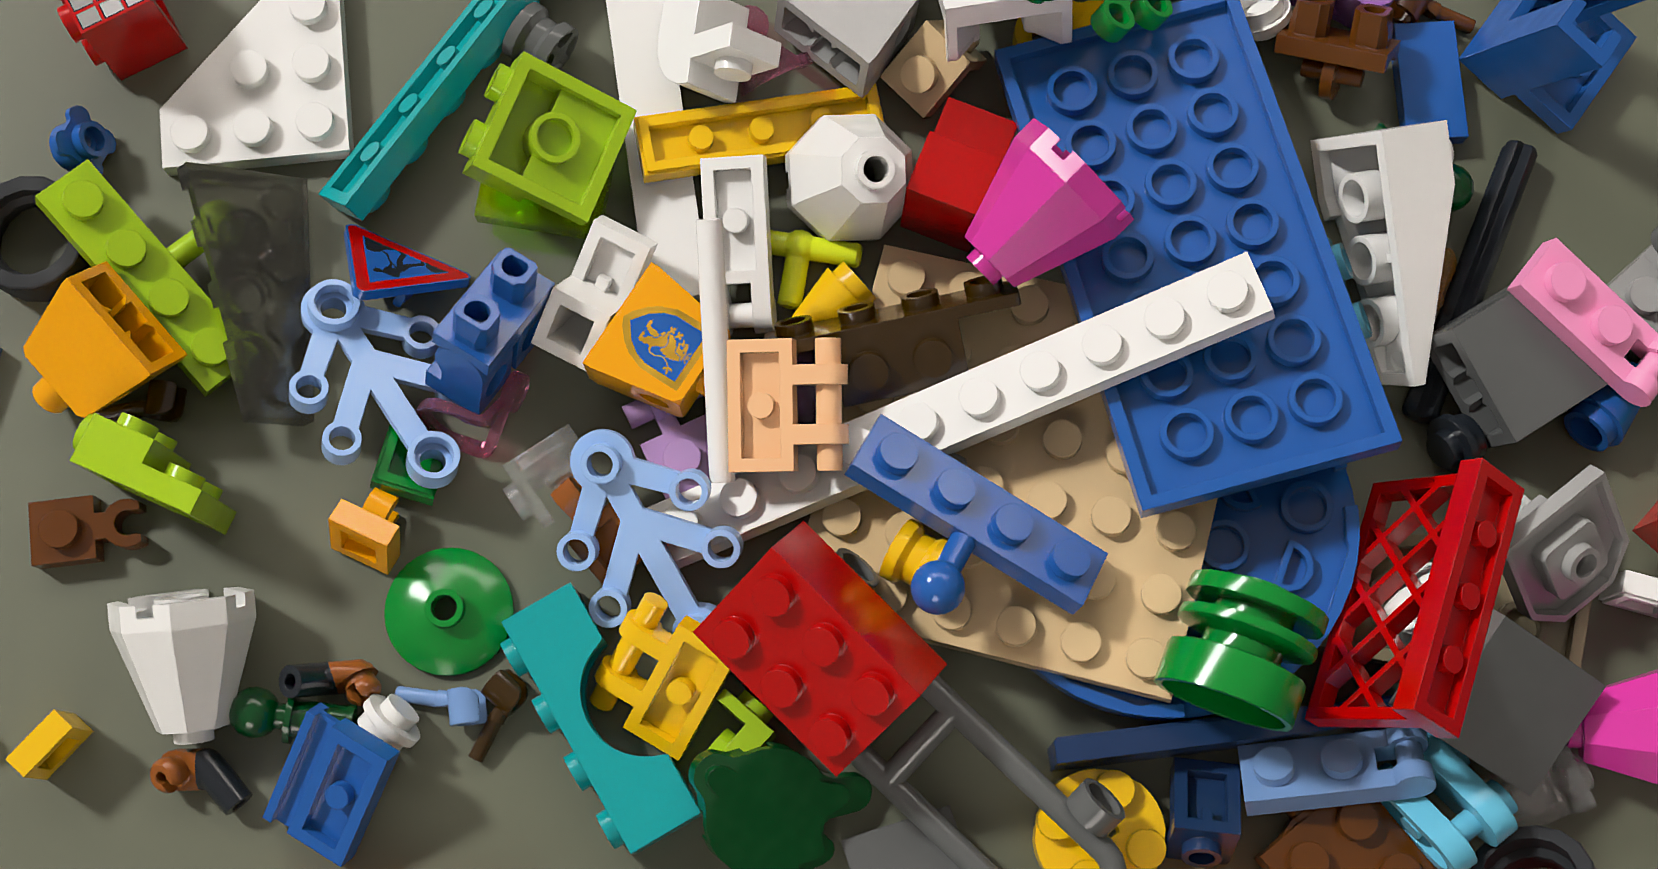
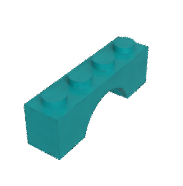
[500,582,703,854]

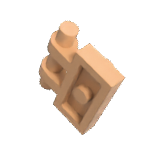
[727,337,849,473]

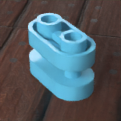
[1378,732,1518,869]

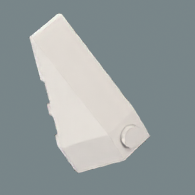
[1310,120,1455,387]

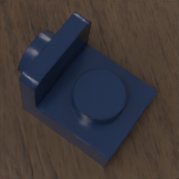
[1165,757,1241,868]

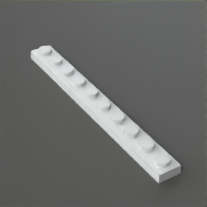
[647,252,1275,569]

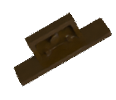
[764,276,1022,408]

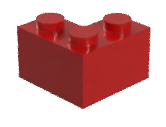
[900,97,1017,253]

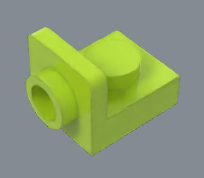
[707,689,776,752]

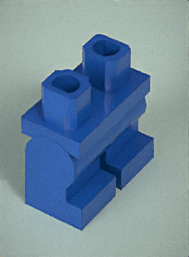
[425,248,555,417]

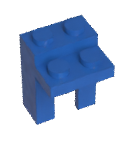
[1459,0,1645,134]

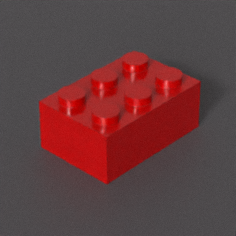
[693,521,947,777]

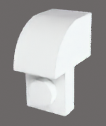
[658,0,782,103]
[531,215,658,371]

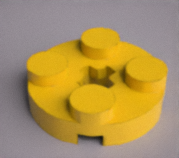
[1032,768,1166,869]

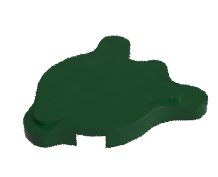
[688,742,872,869]

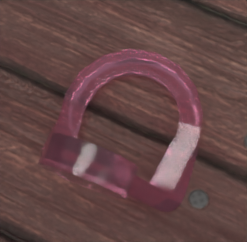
[741,5,813,97]
[415,370,530,459]

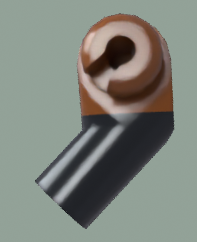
[279,659,382,706]
[150,748,253,815]

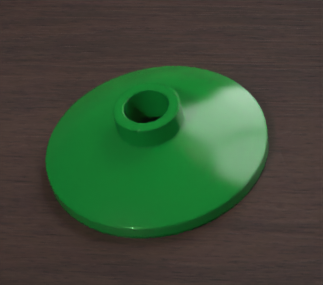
[384,548,514,676]

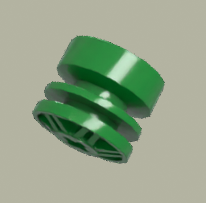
[1154,569,1329,732]

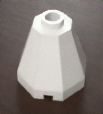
[785,114,913,241]
[107,587,256,745]

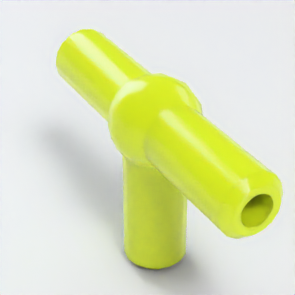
[770,230,863,309]

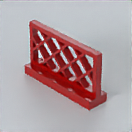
[1305,458,1525,739]

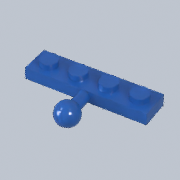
[844,414,1108,615]

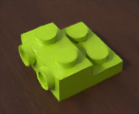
[458,51,637,226]
[69,412,237,535]

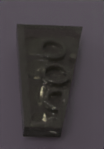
[177,162,314,426]

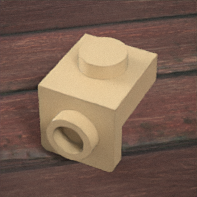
[880,20,987,118]

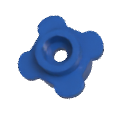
[49,105,116,174]

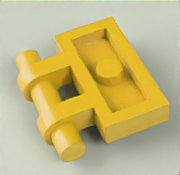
[589,592,730,761]

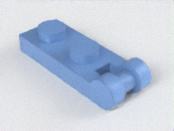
[1238,728,1436,816]

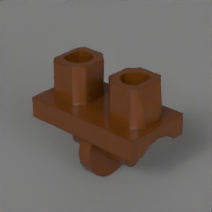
[1274,0,1401,101]

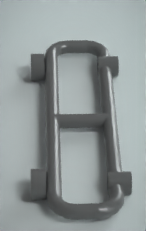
[739,548,1127,869]

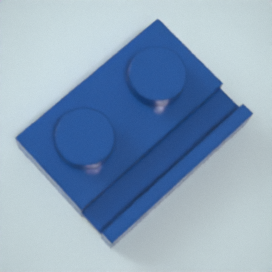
[262,703,400,867]

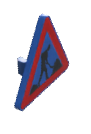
[344,224,471,307]

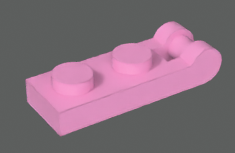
[1507,238,1658,407]

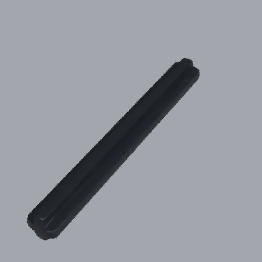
[1402,140,1538,424]

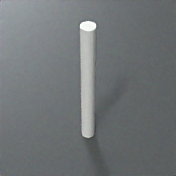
[696,218,736,483]

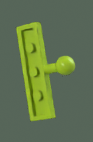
[35,159,257,397]

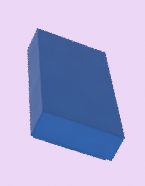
[1391,21,1469,144]

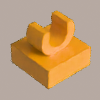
[328,487,401,575]

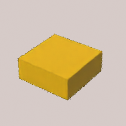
[5,709,94,780]

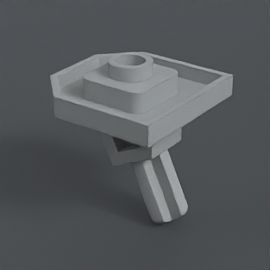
[1503,464,1630,622]

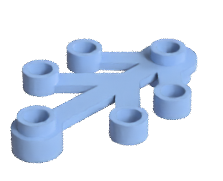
[289,279,462,489]
[556,429,743,634]

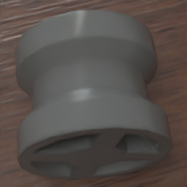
[502,2,579,70]

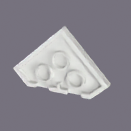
[160,0,354,176]

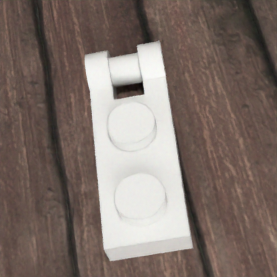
[700,154,777,335]

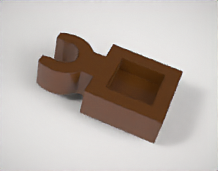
[28,495,149,569]

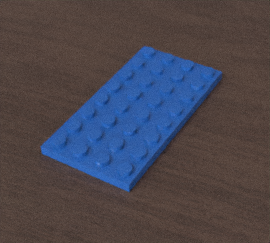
[994,0,1402,518]

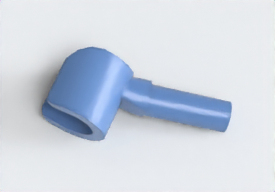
[395,686,487,727]

